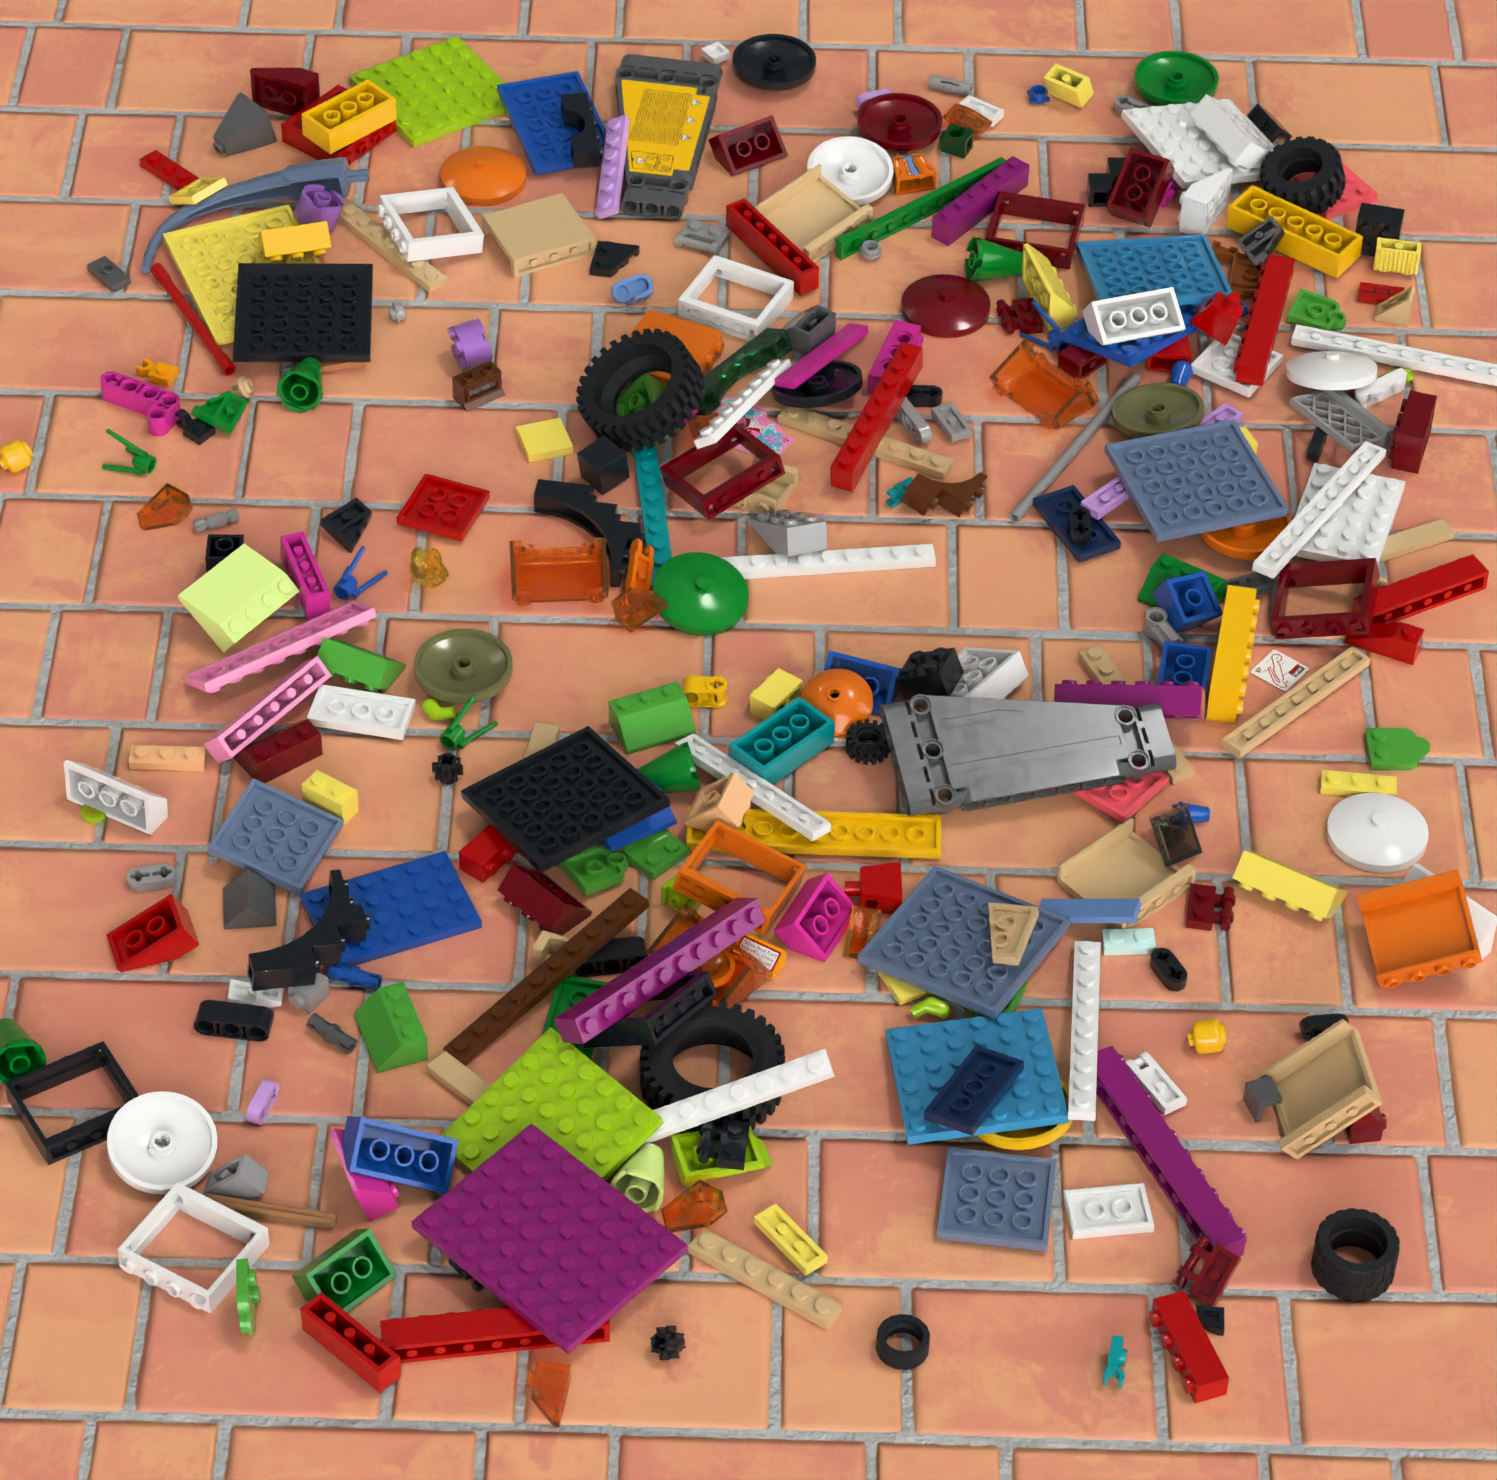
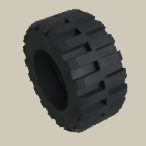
[1260,136,1346,214]

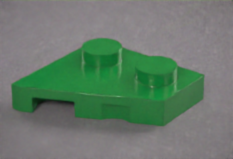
[190,391,249,435]

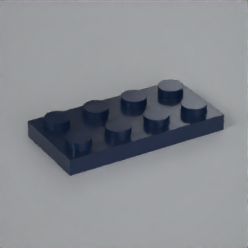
[1033,485,1121,563]
[924,1045,1024,1136]

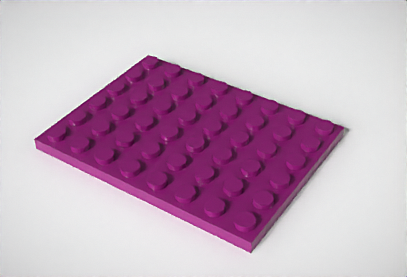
[411,1123,688,1354]

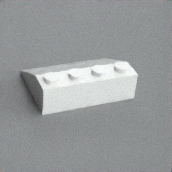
[1190,94,1275,169]
[918,647,1029,711]

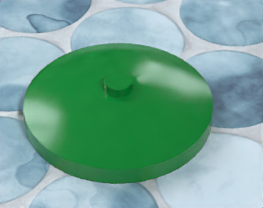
[1134,51,1219,106]
[652,552,748,636]

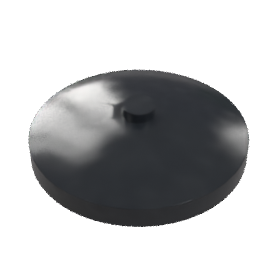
[732,34,816,91]
[772,360,863,408]

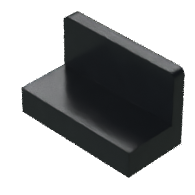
[1247,104,1292,143]

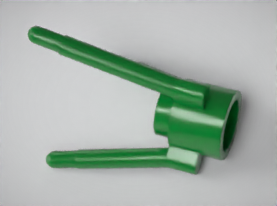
[102,429,157,476]
[439,695,498,750]

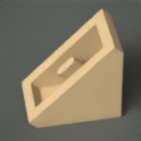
[1374,286,1415,327]

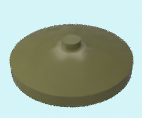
[1112,383,1204,438]
[414,628,513,704]

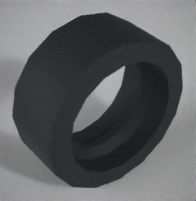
[876,1314,930,1370]

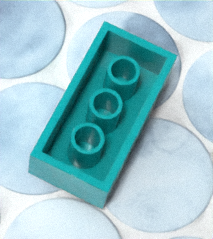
[728,696,835,785]

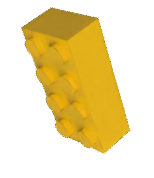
[301,80,397,154]

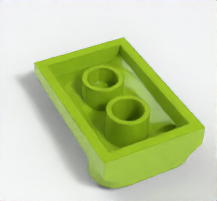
[670,1126,772,1189]

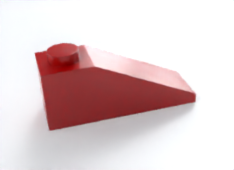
[1344,622,1425,665]

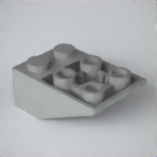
[747,509,827,556]

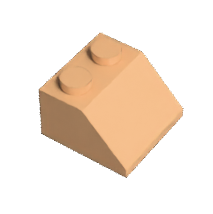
[683,772,755,831]

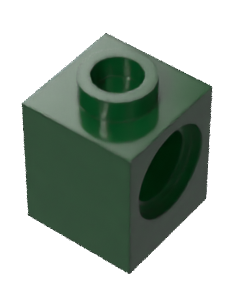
[939,123,974,159]

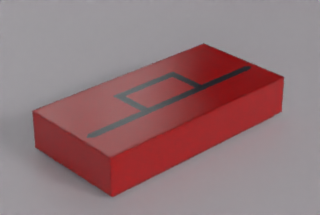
[1358,282,1405,304]

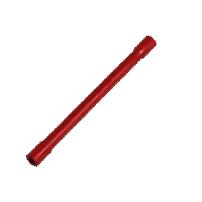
[150,263,236,376]

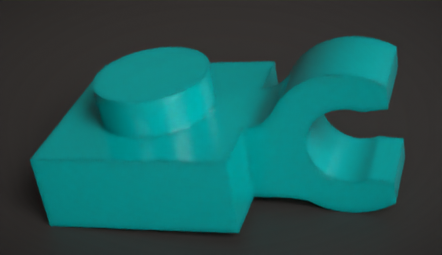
[885,477,913,508]
[1102,1335,1128,1388]

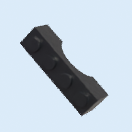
[561,93,603,168]

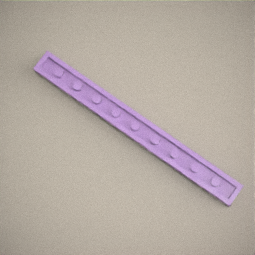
[1080,403,1244,520]

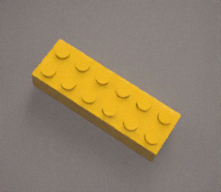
[1226,185,1363,278]
[1206,585,1260,723]

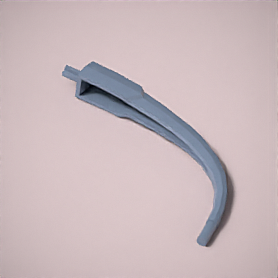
[141,157,370,273]

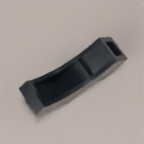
[1087,157,1126,207]

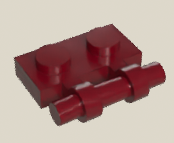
[996,298,1043,334]
[1186,883,1236,931]
[1173,1235,1242,1307]

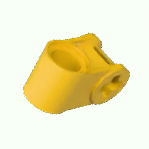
[682,675,728,709]

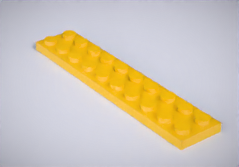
[686,807,941,859]

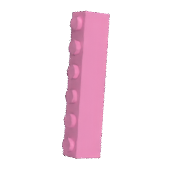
[204,656,332,764]

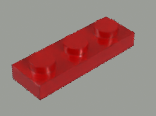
[139,150,199,190]

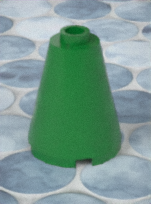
[964,237,1023,282]
[277,357,323,413]
[637,742,701,794]
[0,1018,46,1085]

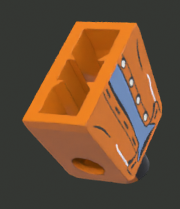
[892,150,936,195]

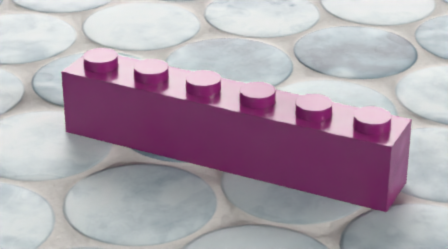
[931,156,1030,246]
[1054,680,1206,719]

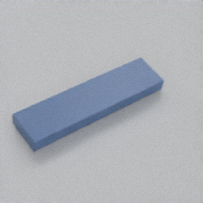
[1040,898,1141,923]

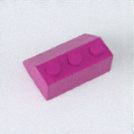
[773,872,859,962]
[329,1129,400,1222]

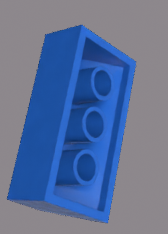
[342,1116,459,1194]

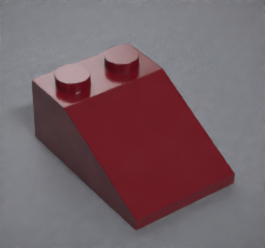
[250,68,320,116]

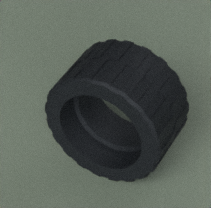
[1311,1208,1400,1302]

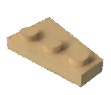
[988,902,1039,966]

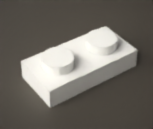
[957,95,1004,127]

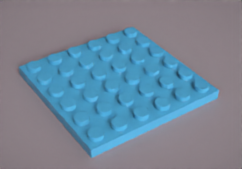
[1076,234,1232,307]
[885,1008,1069,1145]

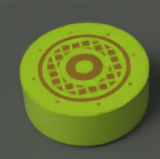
[81,804,106,824]

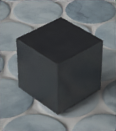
[577,436,630,495]
[205,534,245,573]

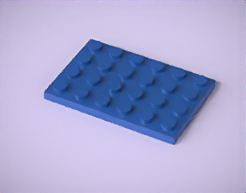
[497,71,606,176]
[1059,304,1199,367]
[300,851,482,967]

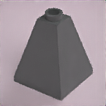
[213,92,277,156]

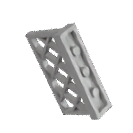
[1289,390,1393,453]

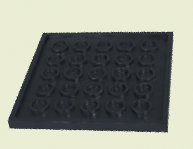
[233,263,373,362]
[461,726,670,873]

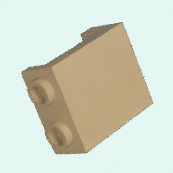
[733,456,799,515]

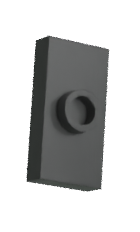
[87,256,131,292]
[1224,572,1274,596]

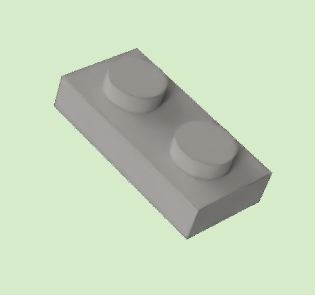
[931,402,972,443]

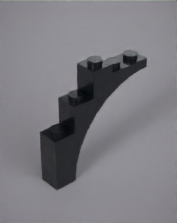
[534,479,645,587]
[247,869,370,991]

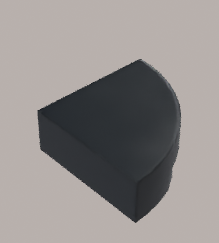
[1195,1306,1224,1336]

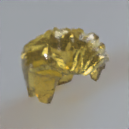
[409,547,449,588]

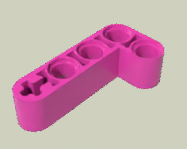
[100,371,181,437]

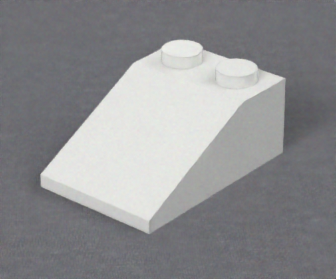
[1177,168,1233,235]

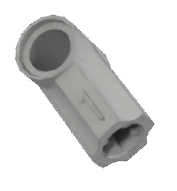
[1143,607,1184,649]

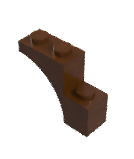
[901,472,988,517]

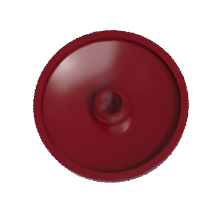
[857,93,942,151]
[901,274,991,338]

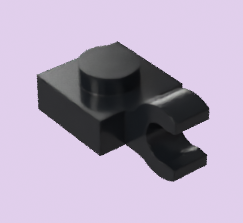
[175,409,216,445]

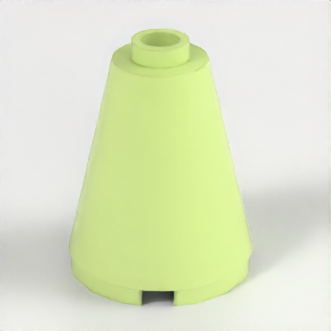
[610,1143,664,1213]

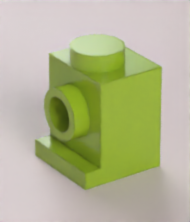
[661,875,701,917]

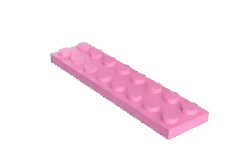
[185,601,377,693]

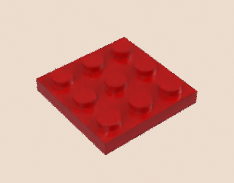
[397,473,490,542]

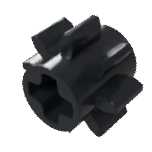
[432,753,463,784]
[650,1325,686,1360]

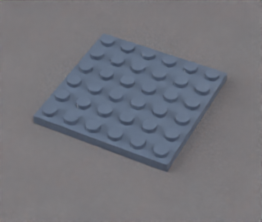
[1104,419,1289,542]
[857,865,1070,1019]

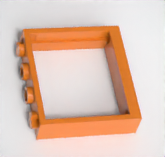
[673,820,807,936]

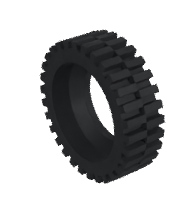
[576,329,705,452]
[640,1000,785,1134]

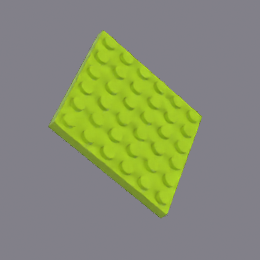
[349,36,506,148]
[440,1027,664,1181]

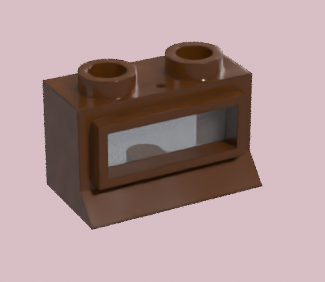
[452,361,505,412]

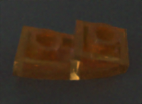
[943,103,992,138]

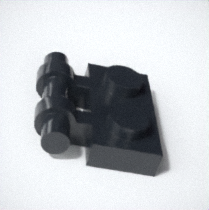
[696,1119,750,1170]

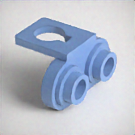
[611,274,654,306]

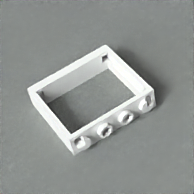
[376,187,484,262]
[678,255,794,344]
[117,1182,270,1314]

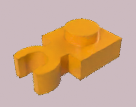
[136,359,180,387]

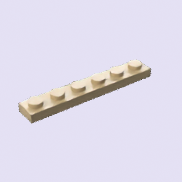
[688,1228,842,1330]

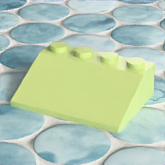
[177,543,300,653]

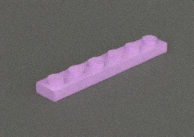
[596,114,630,220]

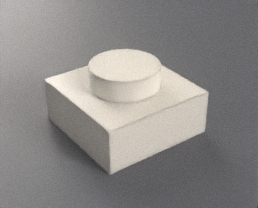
[701,42,730,64]

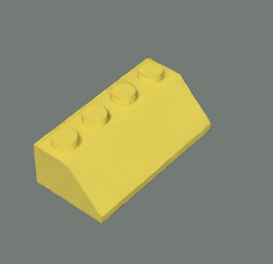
[1021,243,1077,331]
[1232,850,1348,921]

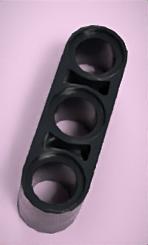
[575,936,648,977]
[193,1000,275,1042]

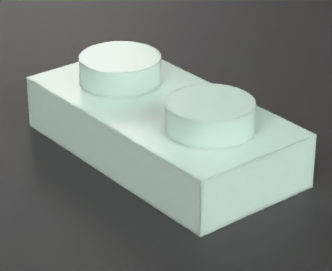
[1101,928,1156,955]

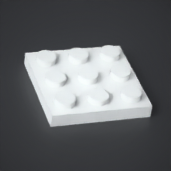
[1191,333,1283,398]

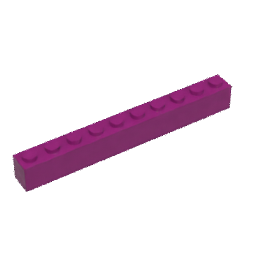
[554,898,766,1044]
[1096,1046,1247,1257]

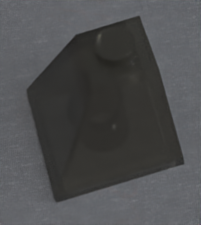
[1149,804,1202,867]

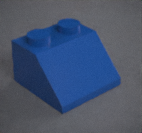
[1153,571,1223,633]

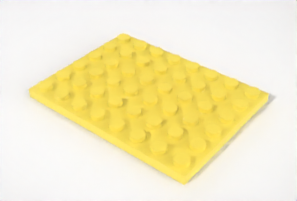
[163,204,320,345]

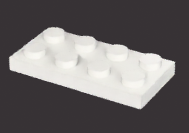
[307,684,416,740]

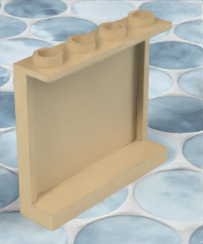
[755,164,873,263]
[482,193,595,278]
[1057,818,1197,929]
[1259,1019,1382,1159]

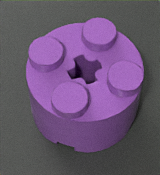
[293,184,344,232]
[447,318,493,371]

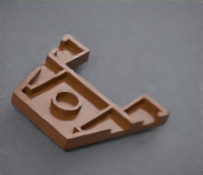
[1212,240,1267,298]

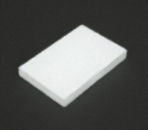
[1062,1183,1154,1239]

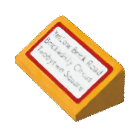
[730,933,787,980]

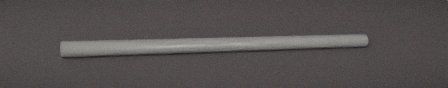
[1009,373,1141,523]

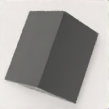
[223,869,277,929]

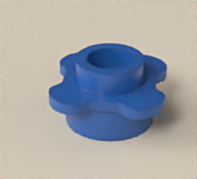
[1027,85,1050,104]

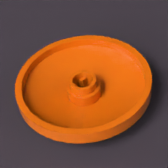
[440,146,526,206]
[1199,512,1292,559]

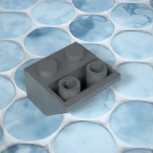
[773,305,836,355]

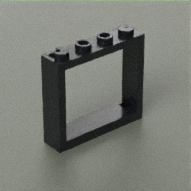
[583,971,717,1048]
[5,1041,139,1165]

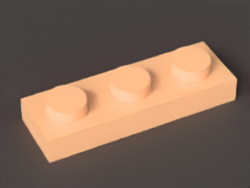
[128,745,207,772]

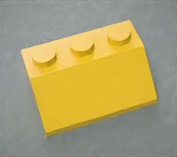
[258,221,331,262]

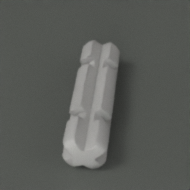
[193,508,239,533]

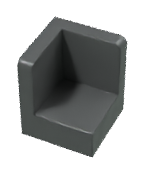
[1243,1076,1282,1122]

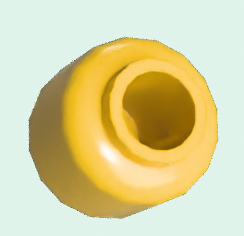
[0,439,34,474]
[1188,1018,1228,1055]

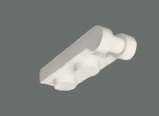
[1355,368,1407,409]
[1125,1052,1187,1115]

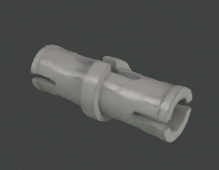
[929,74,973,96]

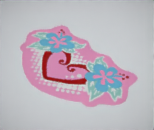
[711,396,795,456]

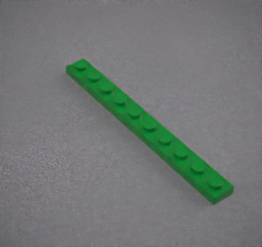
[835,157,1006,260]

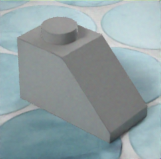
[287,973,330,1014]
[203,1154,269,1200]

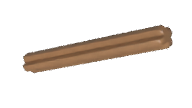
[204,1193,337,1230]

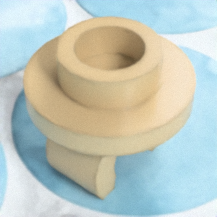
[231,376,254,399]

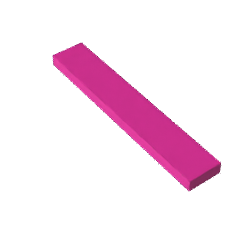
[775,323,869,389]

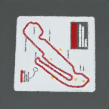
[1250,649,1309,692]

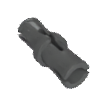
[306,1013,357,1054]

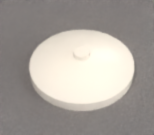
[807,136,893,205]
[1286,351,1377,390]
[1326,793,1429,873]
[107,1091,217,1195]

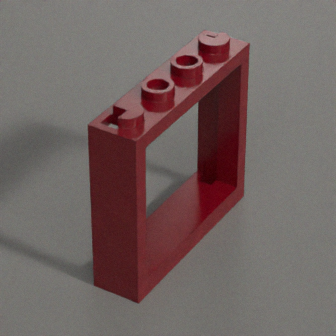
[985,191,1085,269]
[660,423,786,520]
[1271,558,1380,640]

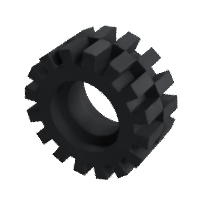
[846,719,890,765]

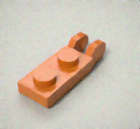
[624,538,654,603]

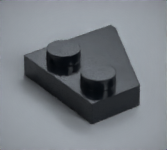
[1236,216,1285,271]
[590,241,640,277]
[320,497,372,553]

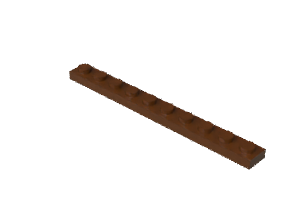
[443,888,650,1066]

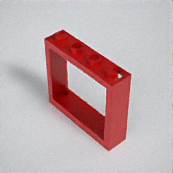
[281,85,397,165]

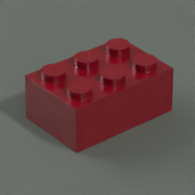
[1106,148,1175,228]
[1388,390,1437,474]

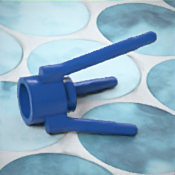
[1020,300,1070,352]
[333,546,388,600]

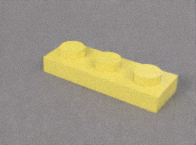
[1320,769,1397,797]
[754,1203,828,1276]

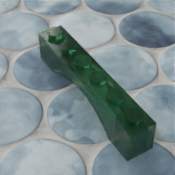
[695,328,793,417]

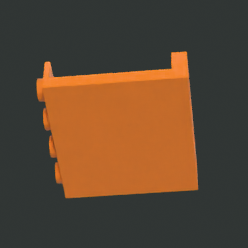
[629,309,725,386]
[1356,869,1483,989]

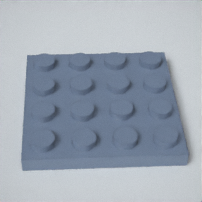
[207,778,344,895]
[936,1147,1056,1252]

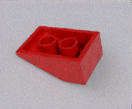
[106,894,200,972]

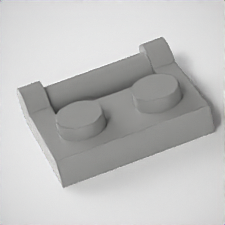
[675,219,730,256]

